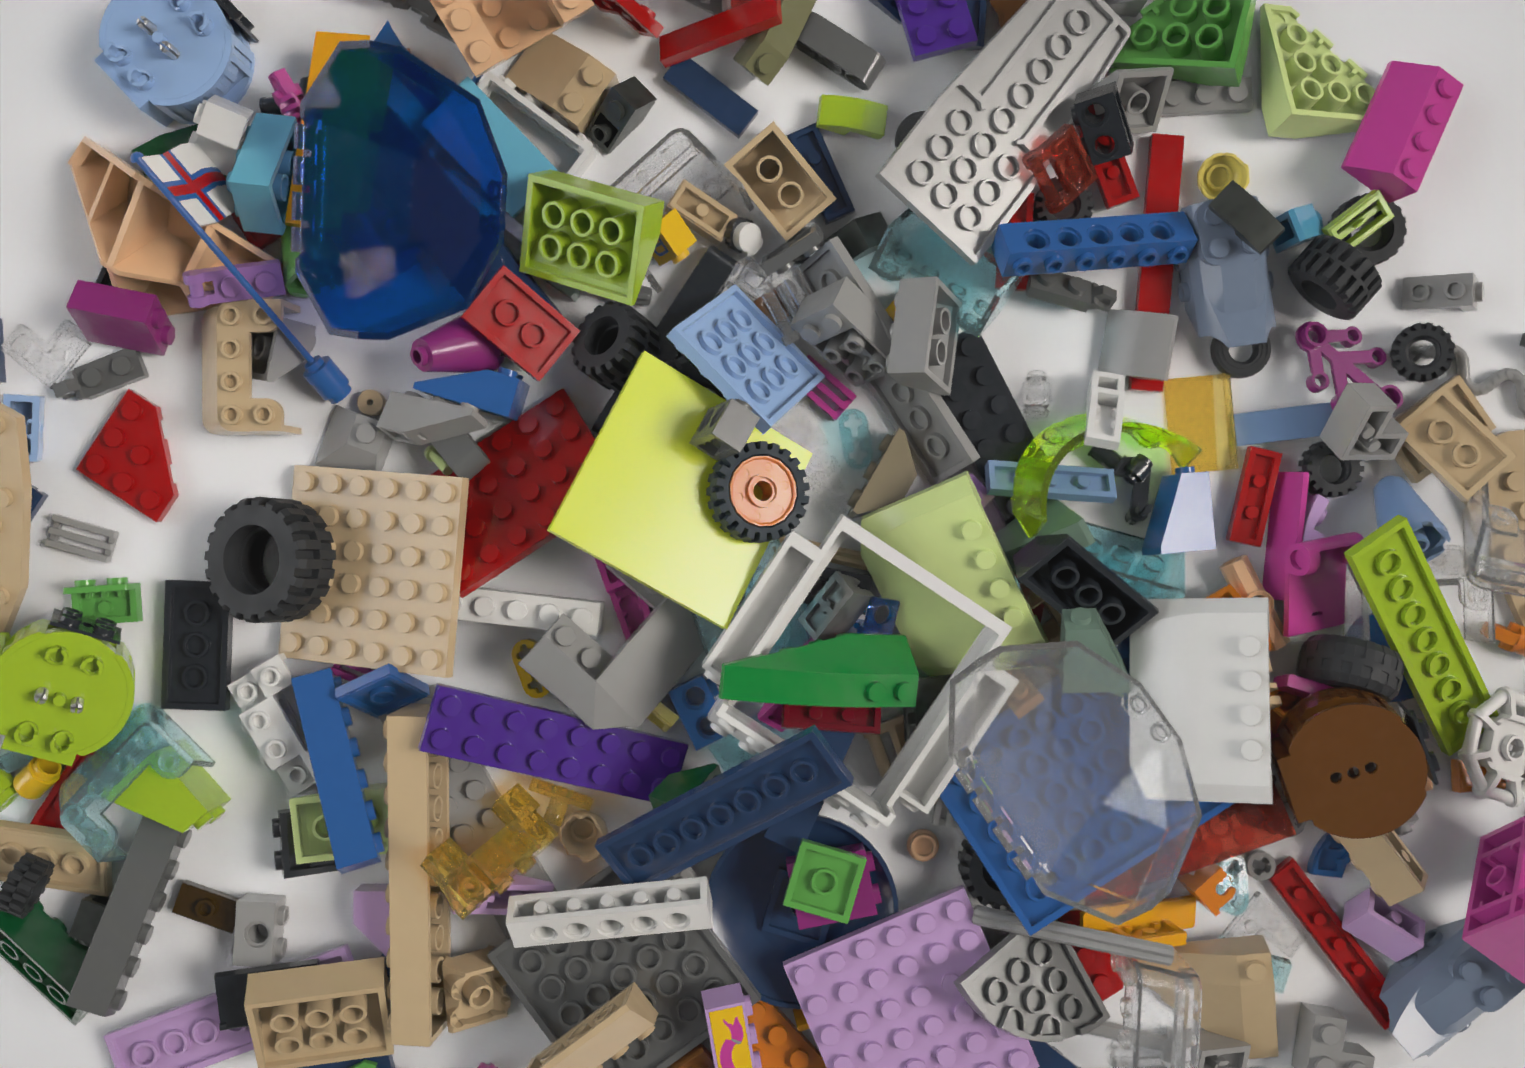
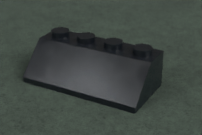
[1013,534,1159,646]

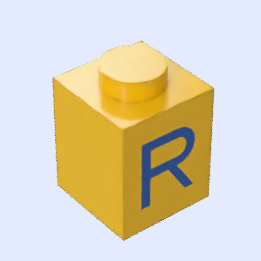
[652,208,697,266]

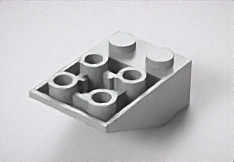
[790,276,891,387]

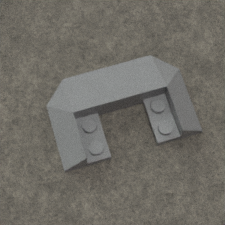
[518,565,722,730]

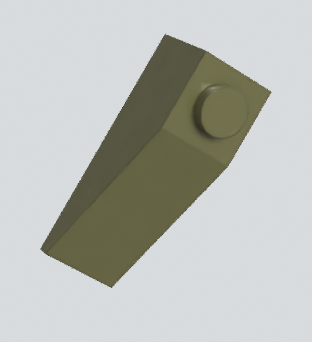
[733,0,817,86]

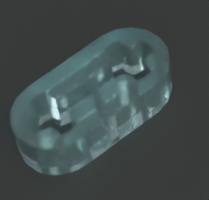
[838,409,873,470]
[1213,851,1249,916]

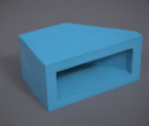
[1272,203,1324,254]

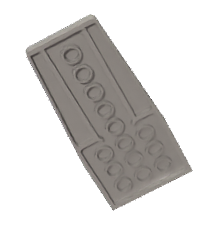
[875,0,1131,266]

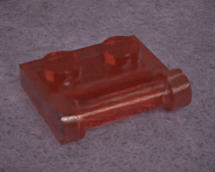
[1022,123,1098,214]

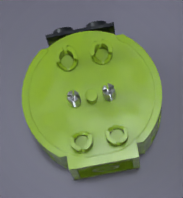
[0,607,135,767]

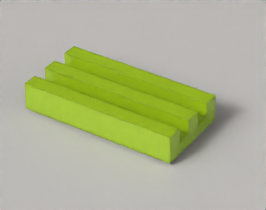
[1321,190,1395,247]

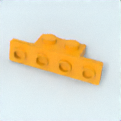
[1080,895,1196,947]

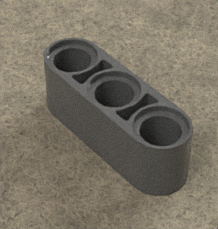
[795,11,886,91]
[431,433,491,481]

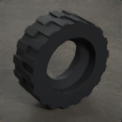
[1328,193,1407,266]

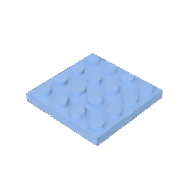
[666,284,825,434]

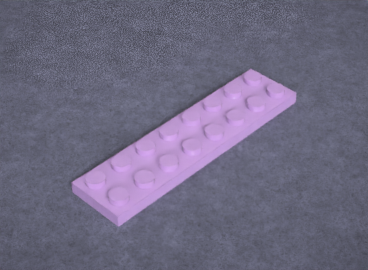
[103,943,354,1068]

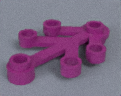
[1295,321,1403,410]

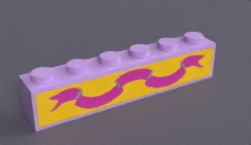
[701,983,762,1068]

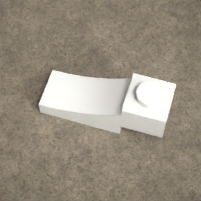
[1084,370,1126,451]

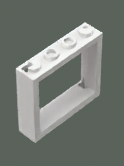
[429,71,597,243]

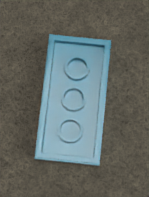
[420,76,558,219]

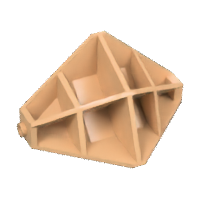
[68,136,285,316]

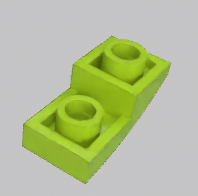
[816,94,888,140]

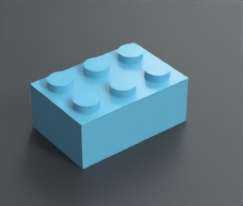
[226,112,300,235]

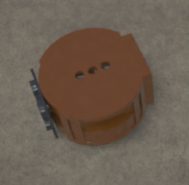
[1271,687,1440,839]

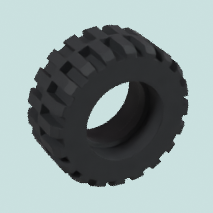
[204,497,336,623]

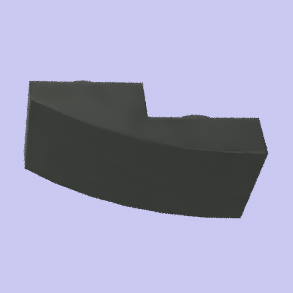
[1208,180,1285,255]

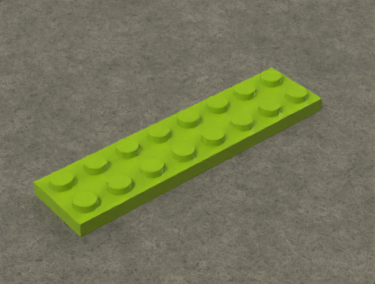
[1344,515,1499,756]

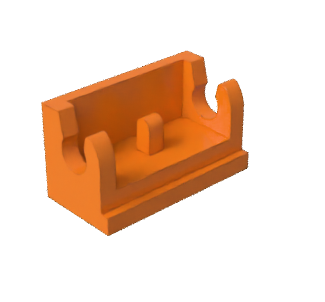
[1175,854,1236,917]

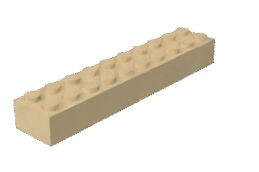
[383,703,451,1047]

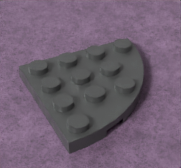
[953,919,1111,1042]

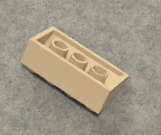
[527,982,658,1068]

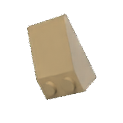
[505,33,619,134]
[724,121,837,242]

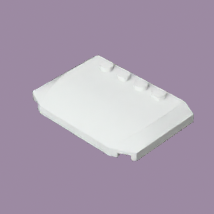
[1130,597,1273,804]

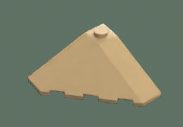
[1132,934,1279,1059]

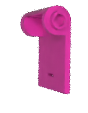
[1283,532,1364,637]

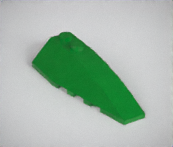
[718,633,919,707]

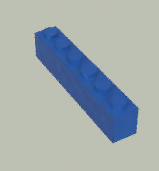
[291,668,385,874]

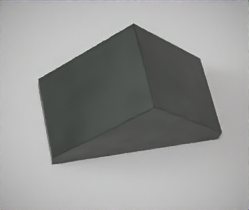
[823,211,895,261]

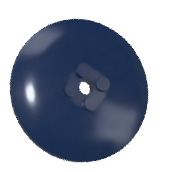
[708,815,899,1009]

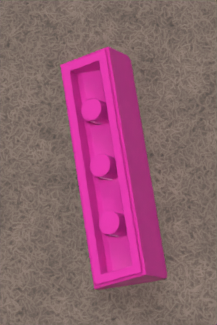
[1262,471,1309,601]

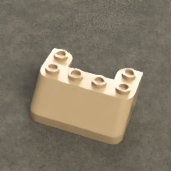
[201,299,302,436]

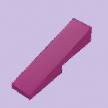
[594,557,651,640]

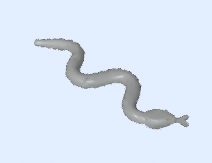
[1411,345,1525,415]

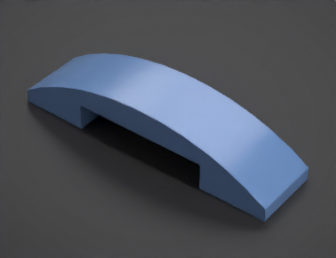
[1232,402,1333,447]

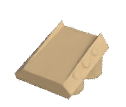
[442,944,511,1034]

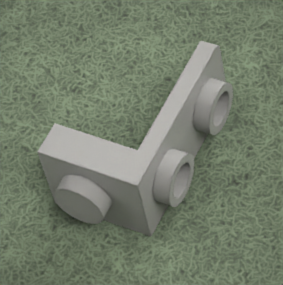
[1402,273,1484,311]

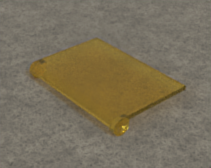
[1164,373,1239,475]

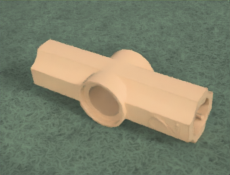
[1219,555,1291,652]

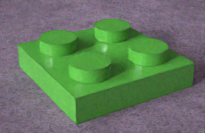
[783,838,867,924]

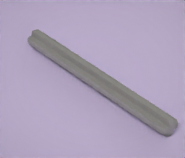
[972,905,1174,966]

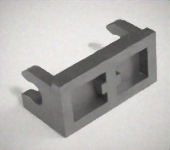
[797,571,875,641]

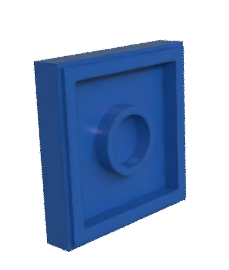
[335,663,430,719]

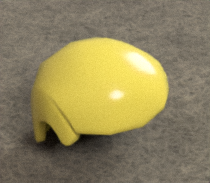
[1197,152,1250,200]

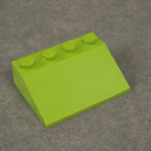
[519,169,664,306]

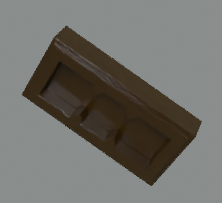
[172,880,240,934]

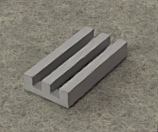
[44,514,119,563]

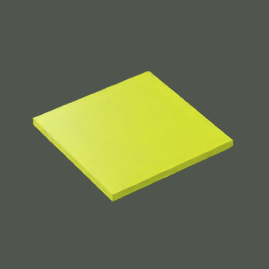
[547,351,813,629]

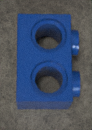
[668,672,729,751]

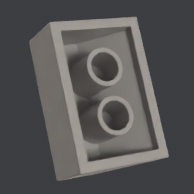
[886,276,962,396]

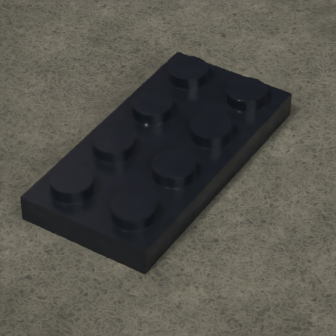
[161,579,233,711]

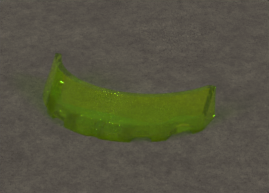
[1011,414,1202,538]

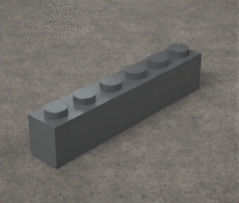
[66,816,192,1017]

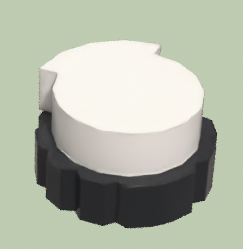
[724,217,764,256]

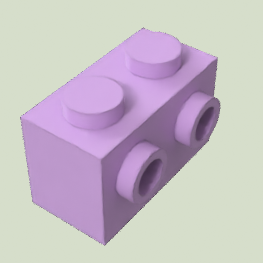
[1342,887,1426,962]

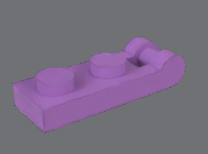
[182,259,286,308]

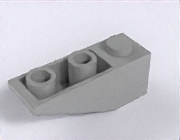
[376,391,489,446]

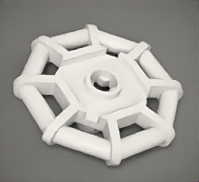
[1458,686,1525,808]

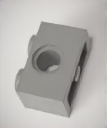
[232,893,289,967]

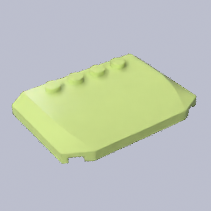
[860,471,1050,676]

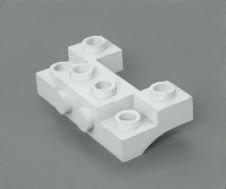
[227,653,316,797]

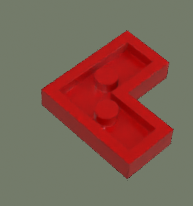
[592,0,664,39]

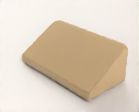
[665,179,738,246]

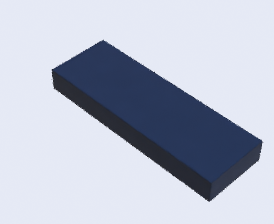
[663,58,758,139]
[787,123,855,225]

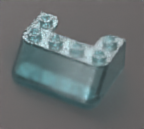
[868,208,1024,338]
[59,703,216,862]

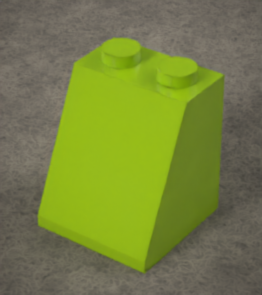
[105,742,231,833]

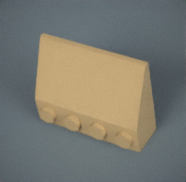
[244,957,394,1068]

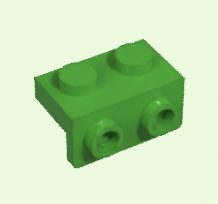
[63,577,143,623]

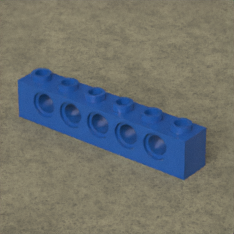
[991,211,1198,277]

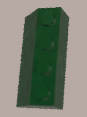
[0,901,89,1026]

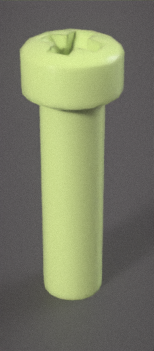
[424,445,453,475]

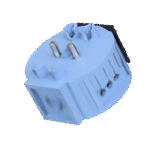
[94,0,259,127]

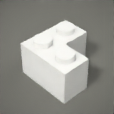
[188,95,254,175]

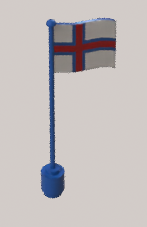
[130,143,352,404]

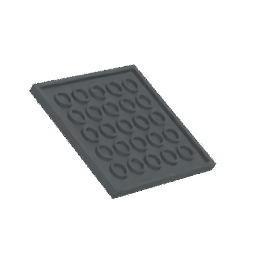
[487,865,761,1068]

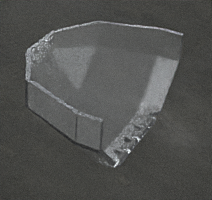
[948,641,1202,925]

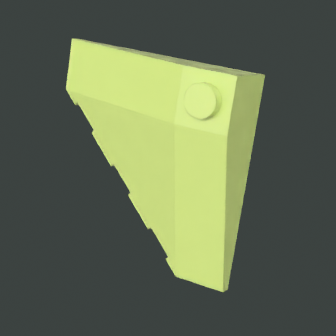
[1260,3,1375,139]

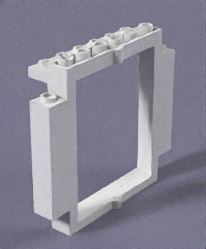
[702,514,1018,829]

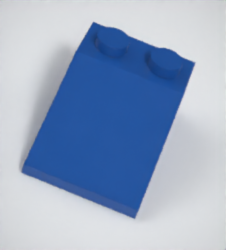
[413,367,530,421]

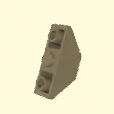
[846,428,917,519]

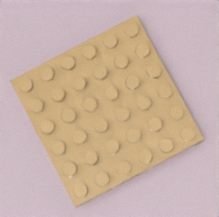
[278,465,469,678]

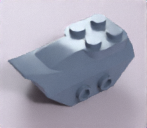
[1174,195,1276,348]
[1379,918,1525,1060]

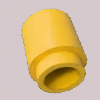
[13,757,62,800]

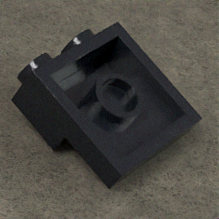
[271,808,338,879]

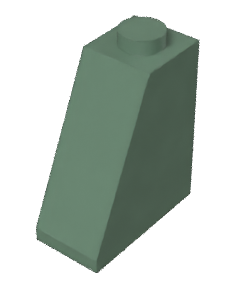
[996,499,1096,575]
[1059,607,1130,692]

